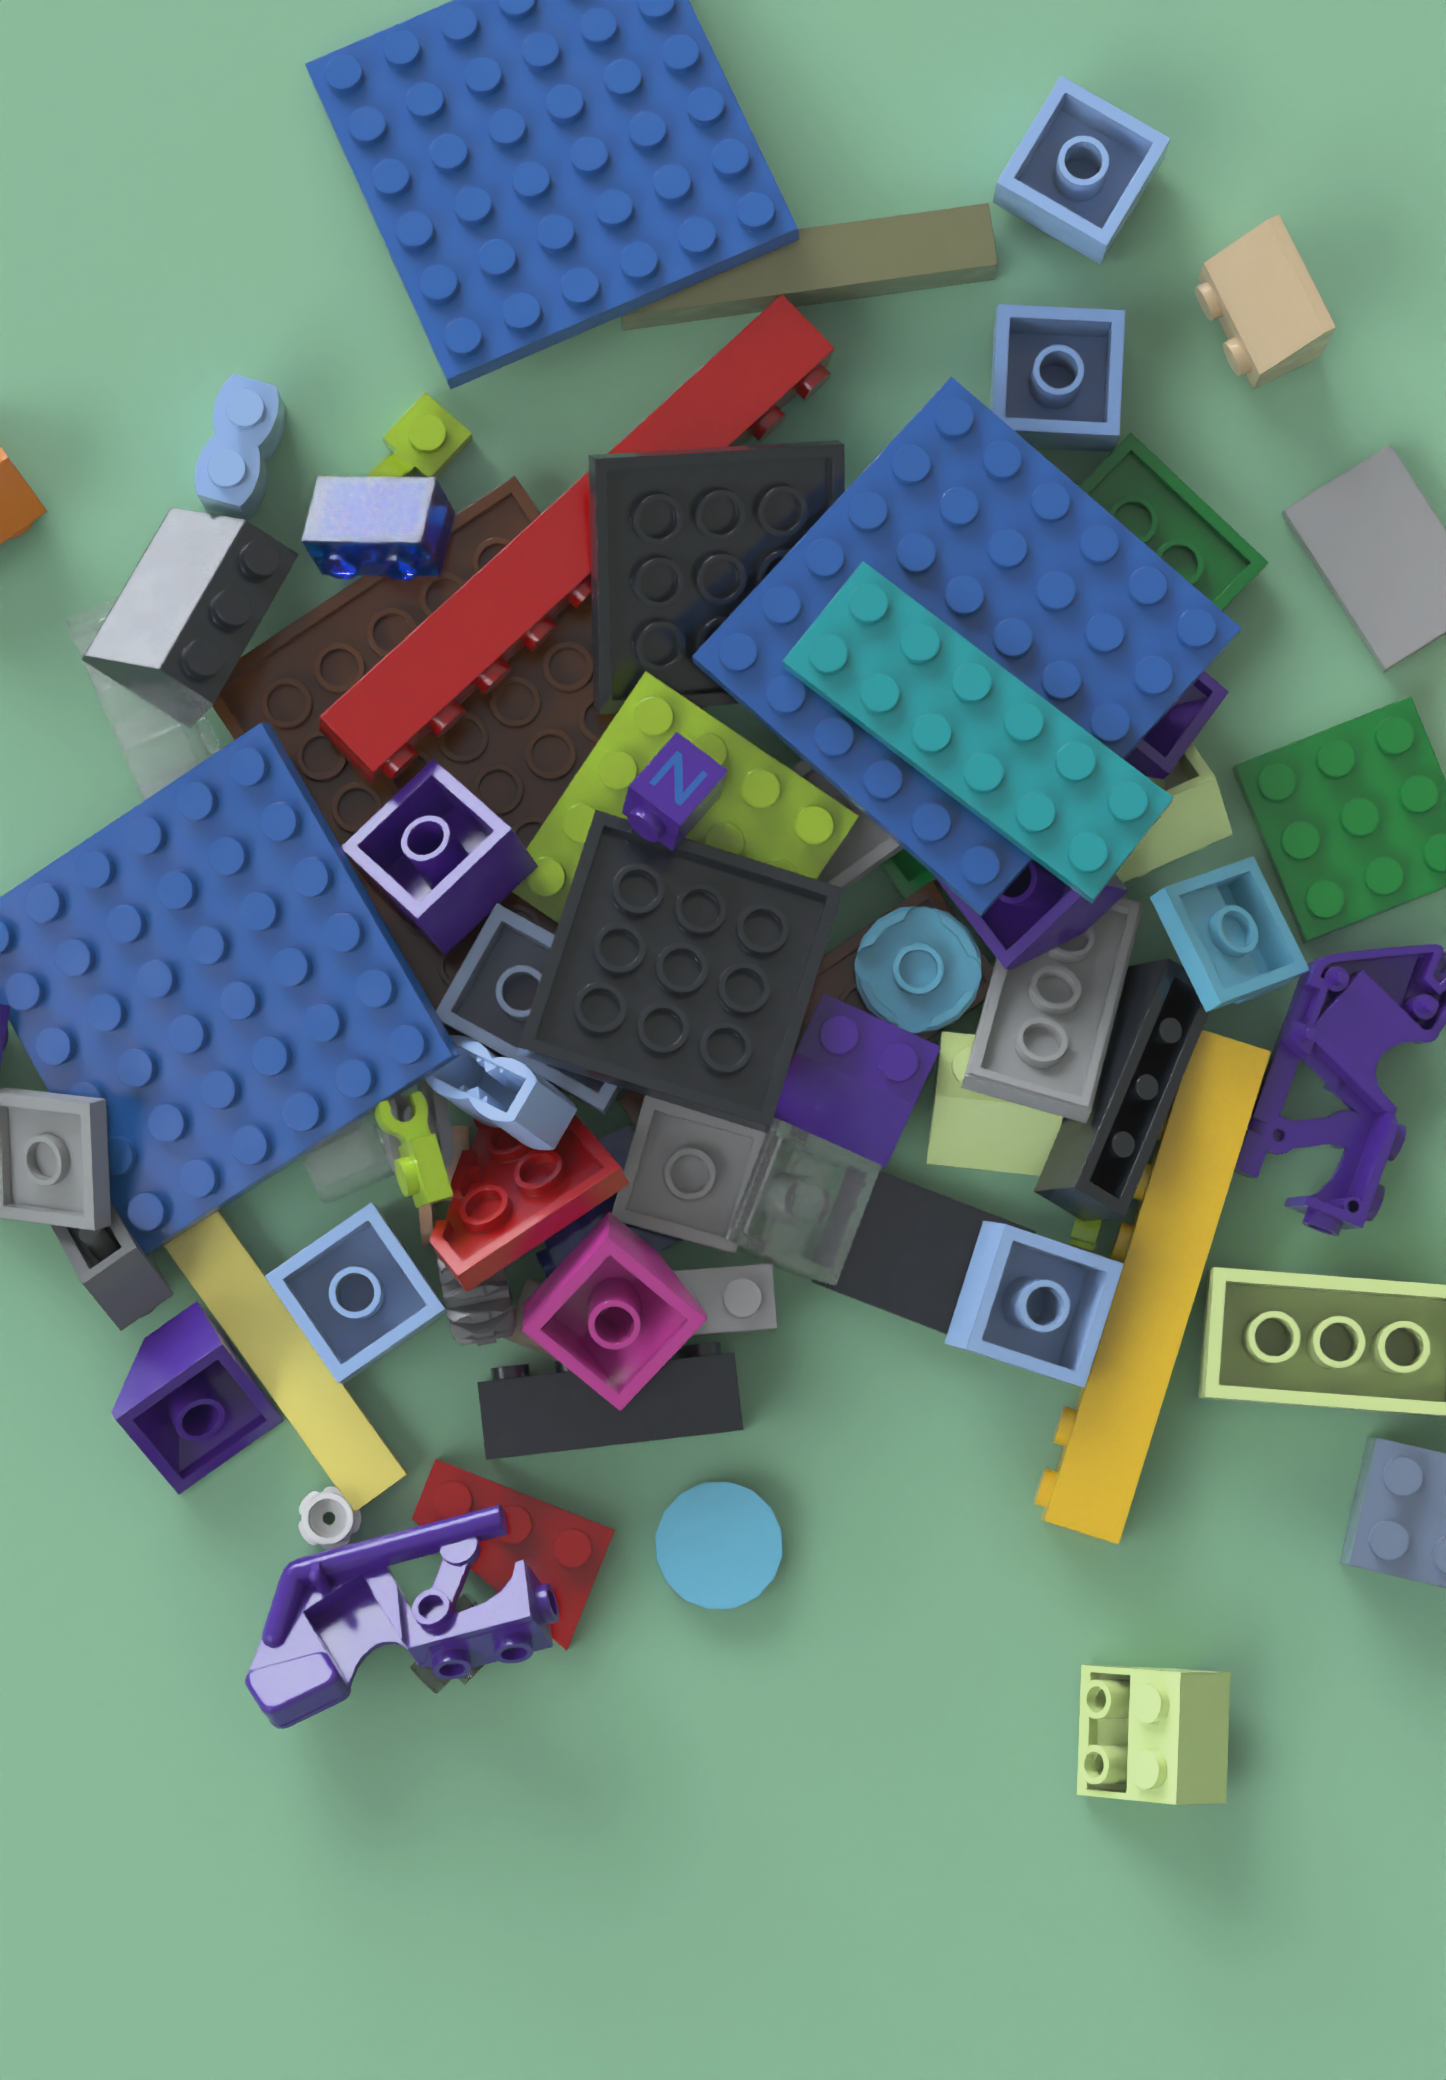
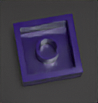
[341,759,538,955]

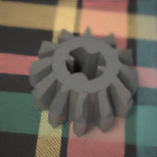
[437,1256,516,1346]

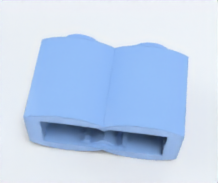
[195,374,286,521]
[425,1035,577,1150]

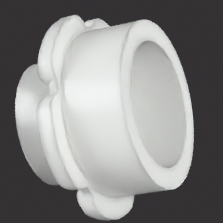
[298,1486,362,1550]

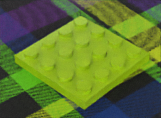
[512,671,859,923]

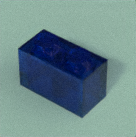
[302,476,455,580]

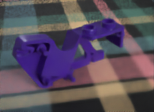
[1234,944,1446,1236]
[245,1505,559,1729]

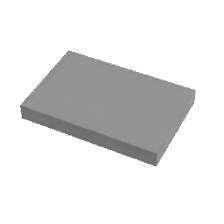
[1281,444,1446,673]

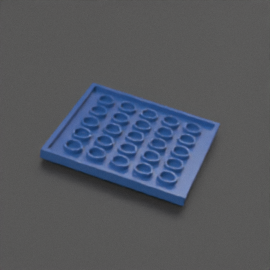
[305,0,800,390]
[692,376,1242,917]
[0,723,461,1254]

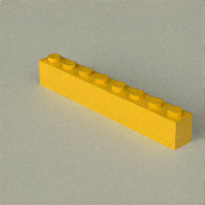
[1034,1030,1271,1545]

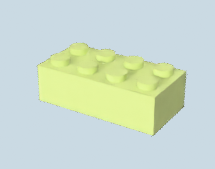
[1198,1267,1446,1417]

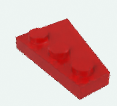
[412,1459,615,1651]

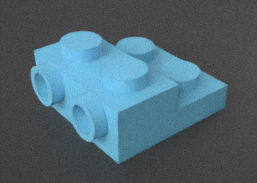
[1150,856,1309,1013]

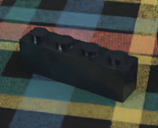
[1034,958,1210,1221]
[477,1342,743,1460]

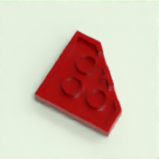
[429,1114,630,1292]

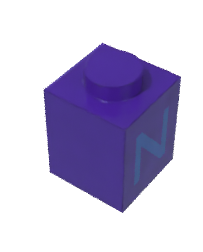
[622,732,728,851]

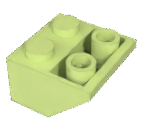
[1077,1665,1231,1805]

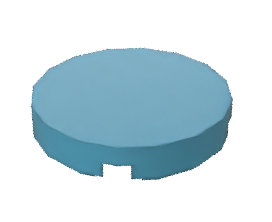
[854,906,982,1034]
[655,1481,783,1609]

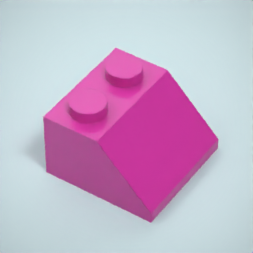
[522,1212,707,1411]

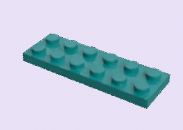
[782,561,1174,904]

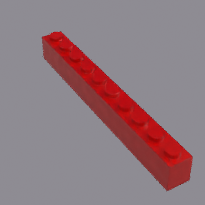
[319,294,835,785]

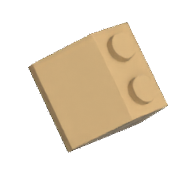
[1195,214,1336,389]

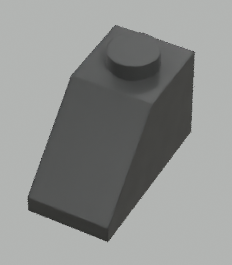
[51,1202,174,1331]

